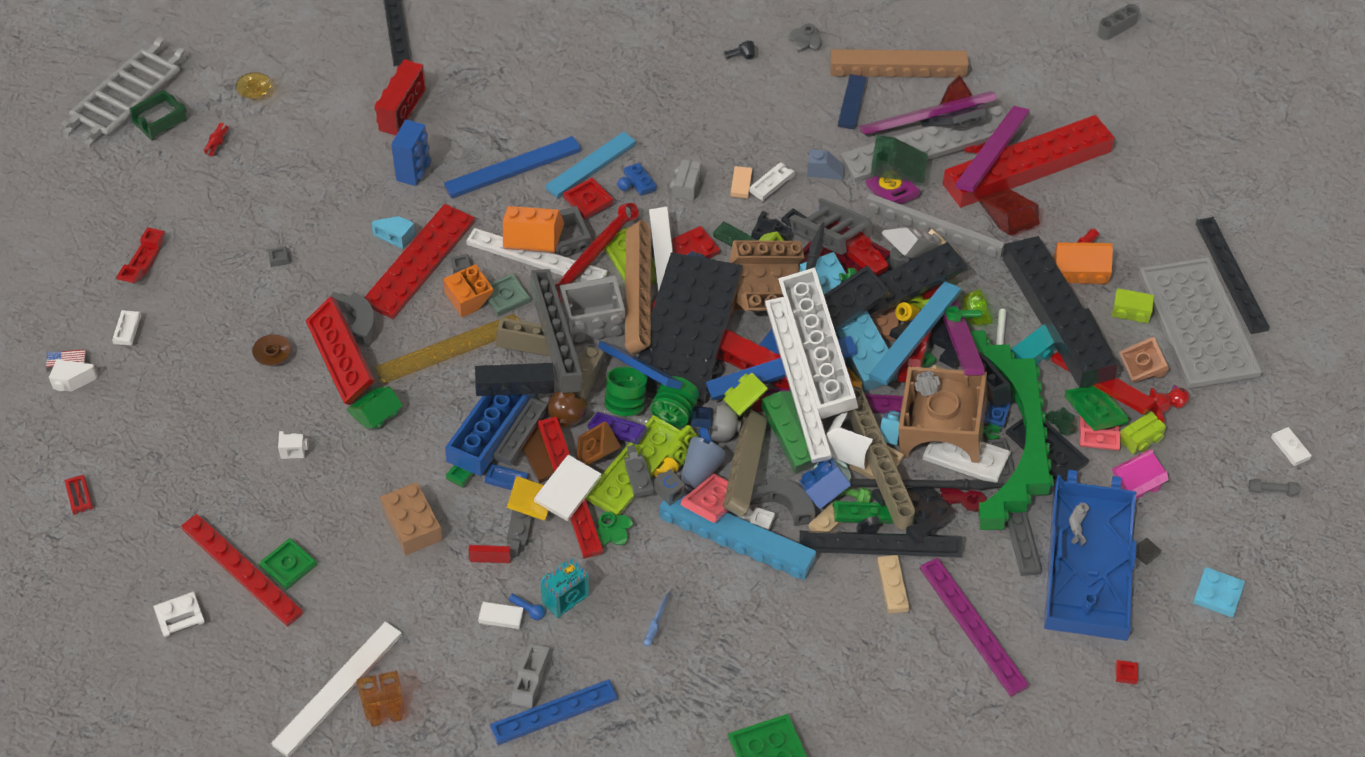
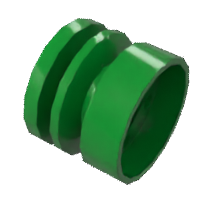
[604,366,647,416]
[650,376,699,427]

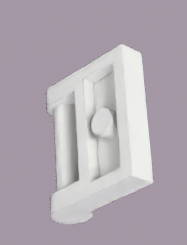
[153,592,205,638]

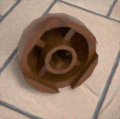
[548,392,588,428]

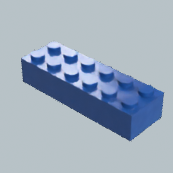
[445,394,538,476]

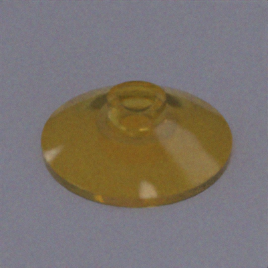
[236,72,271,98]

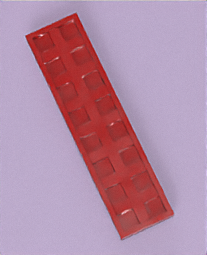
[364,203,475,319]

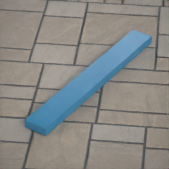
[869,281,961,385]

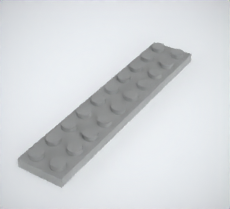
[840,105,1006,183]

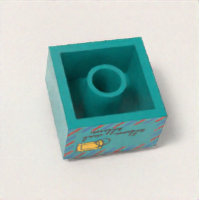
[540,558,589,619]

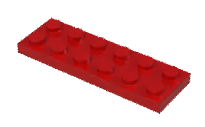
[305,296,375,405]

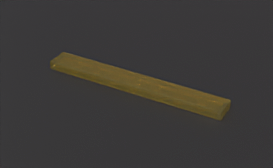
[375,313,518,384]

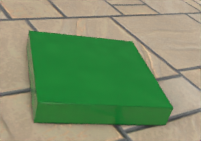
[259,538,317,591]

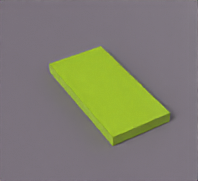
[604,226,657,285]

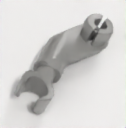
[1069,502,1089,546]

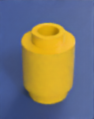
[895,302,920,322]

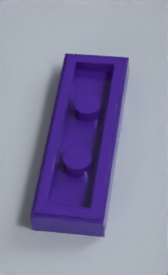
[587,412,648,445]

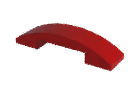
[116,227,165,283]

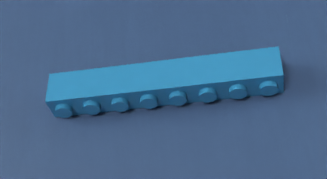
[659,495,816,580]

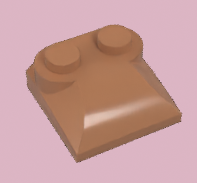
[1119,336,1169,383]

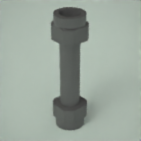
[1249,479,1300,496]

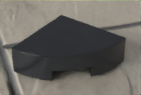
[856,516,879,533]

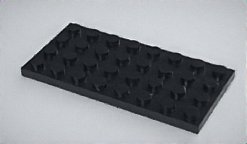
[638,252,743,402]

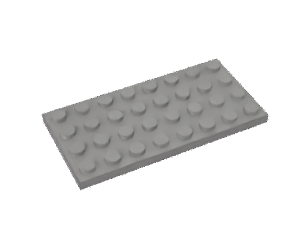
[1138,257,1262,389]

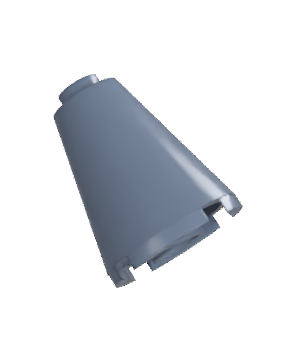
[680,437,726,494]

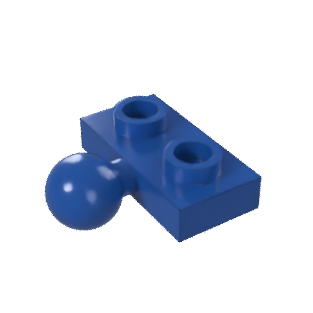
[617,163,657,196]

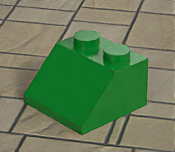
[346,387,403,429]

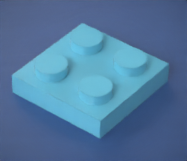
[1193,567,1245,618]

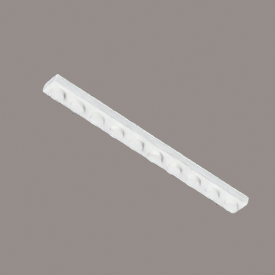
[765,297,832,463]

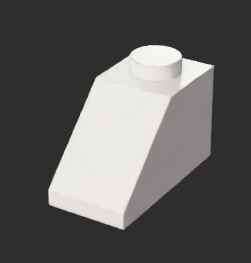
[49,359,97,392]

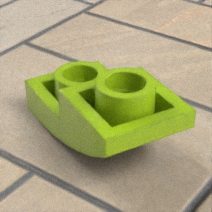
[666,425,698,468]

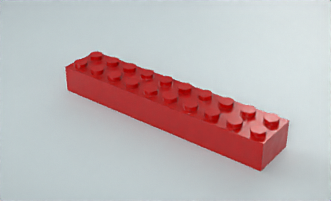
[942,115,1115,208]

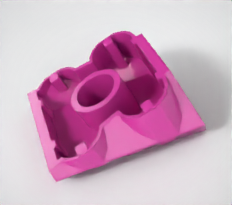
[1112,450,1168,498]

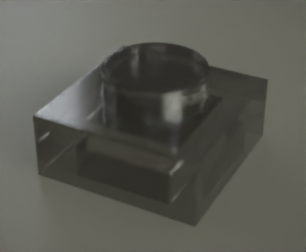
[1136,537,1162,566]

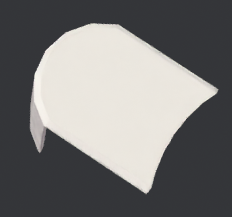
[826,412,873,470]

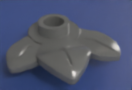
[788,23,821,52]

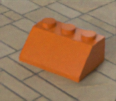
[503,206,565,253]
[1053,242,1113,284]

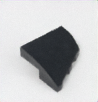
[750,211,792,241]

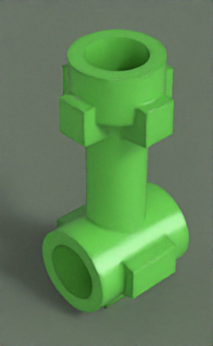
[837,487,872,502]

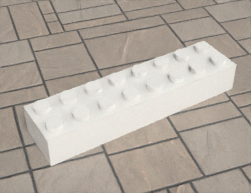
[778,268,858,419]

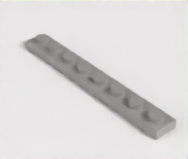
[866,194,1005,259]

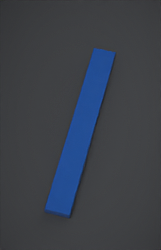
[444,136,581,199]
[706,335,857,401]

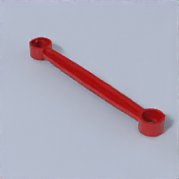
[555,202,639,302]

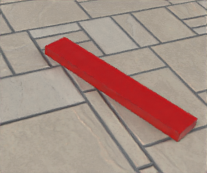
[1051,352,1156,415]

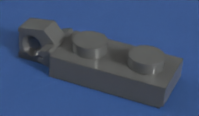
[625,445,654,498]
[507,510,532,557]

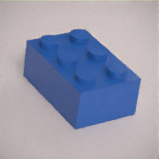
[391,120,431,186]

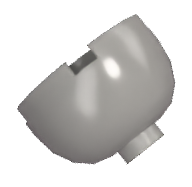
[709,402,741,442]

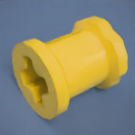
[654,457,679,477]

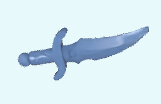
[644,591,670,646]

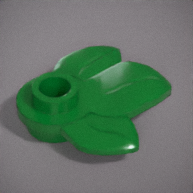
[596,512,633,547]

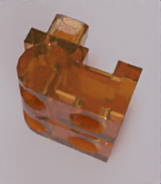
[356,670,405,727]

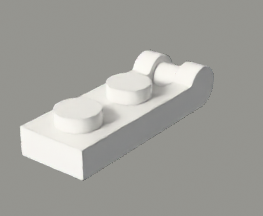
[749,162,796,201]

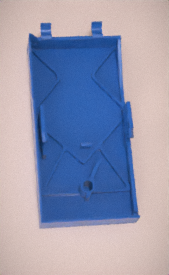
[1044,470,1137,641]

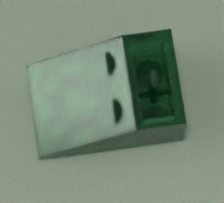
[870,135,928,183]

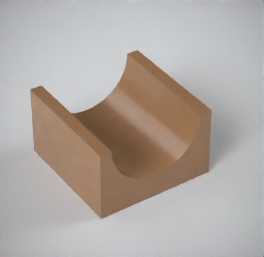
[898,367,988,463]

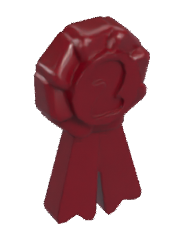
[940,488,986,512]

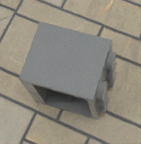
[560,276,625,343]

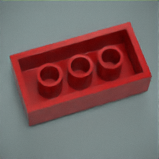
[374,59,426,135]

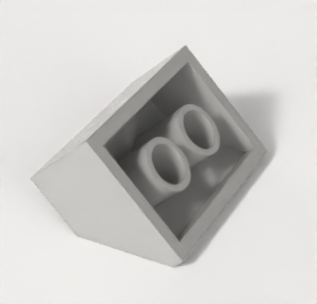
[882,227,942,258]

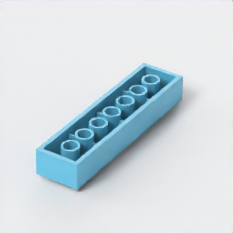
[800,252,899,393]

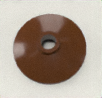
[252,334,291,366]

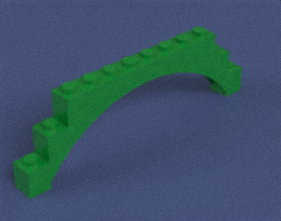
[970,330,1053,530]

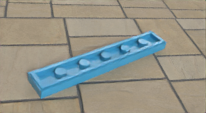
[545,132,636,199]

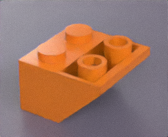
[443,264,494,318]

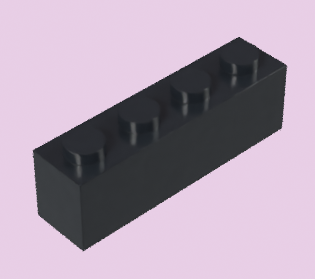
[475,363,554,396]

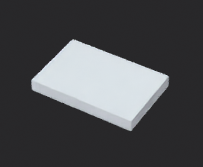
[534,455,601,521]

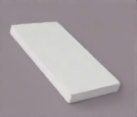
[923,441,1011,483]

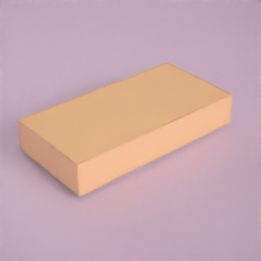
[730,166,752,198]

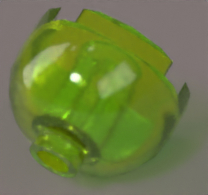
[961,288,992,326]

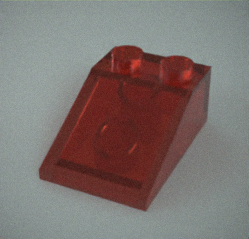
[978,188,1040,235]

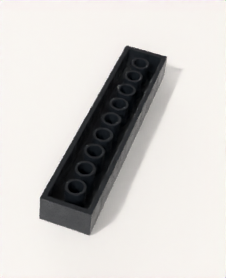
[1003,236,1118,388]

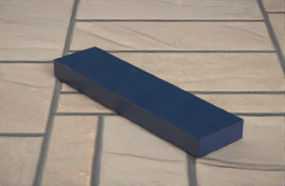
[838,74,867,130]

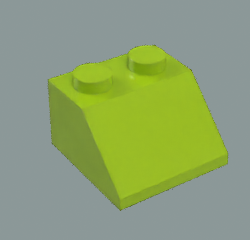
[723,373,768,417]

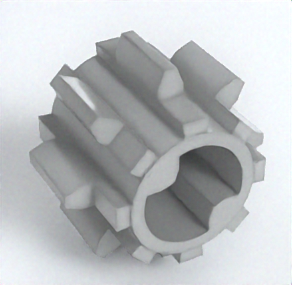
[914,371,940,396]

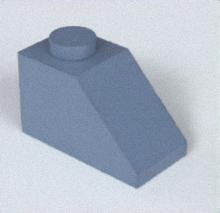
[807,149,844,180]

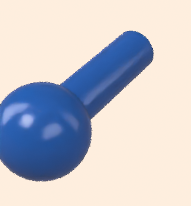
[508,593,545,620]

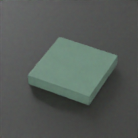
[487,273,531,316]

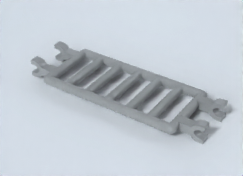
[60,37,187,147]

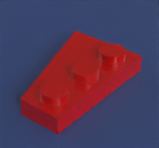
[845,232,889,276]

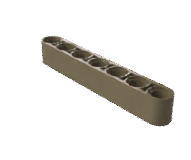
[723,409,767,517]

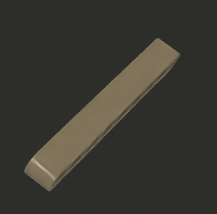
[846,386,915,530]

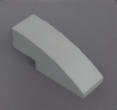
[511,643,550,708]

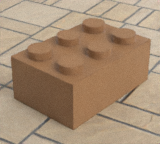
[380,482,442,555]

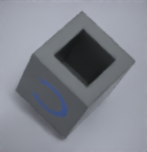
[654,469,685,506]

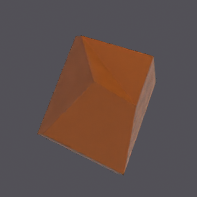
[576,421,621,466]

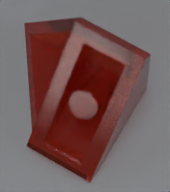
[939,75,973,113]

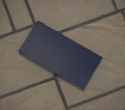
[692,407,712,428]

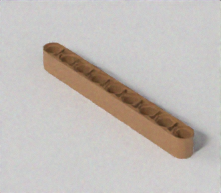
[625,220,651,355]

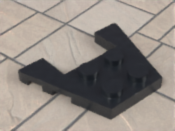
[920,103,987,126]
[889,317,958,368]
[872,488,955,544]

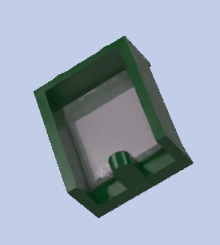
[129,90,187,141]

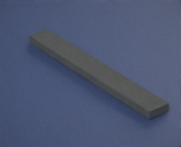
[986,438,1042,576]

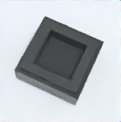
[268,246,289,267]
[450,254,471,274]

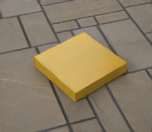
[507,476,548,521]

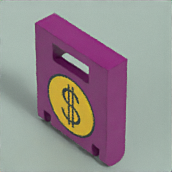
[866,167,919,204]

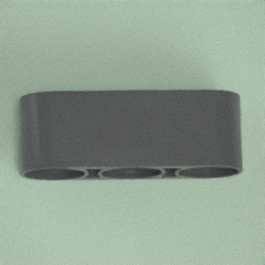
[1097,4,1140,40]

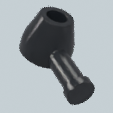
[724,41,755,60]

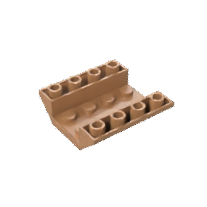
[729,240,804,311]

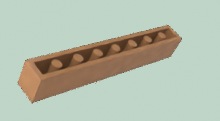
[830,49,968,77]

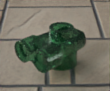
[1045,407,1077,436]

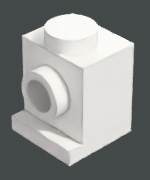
[278,431,309,459]

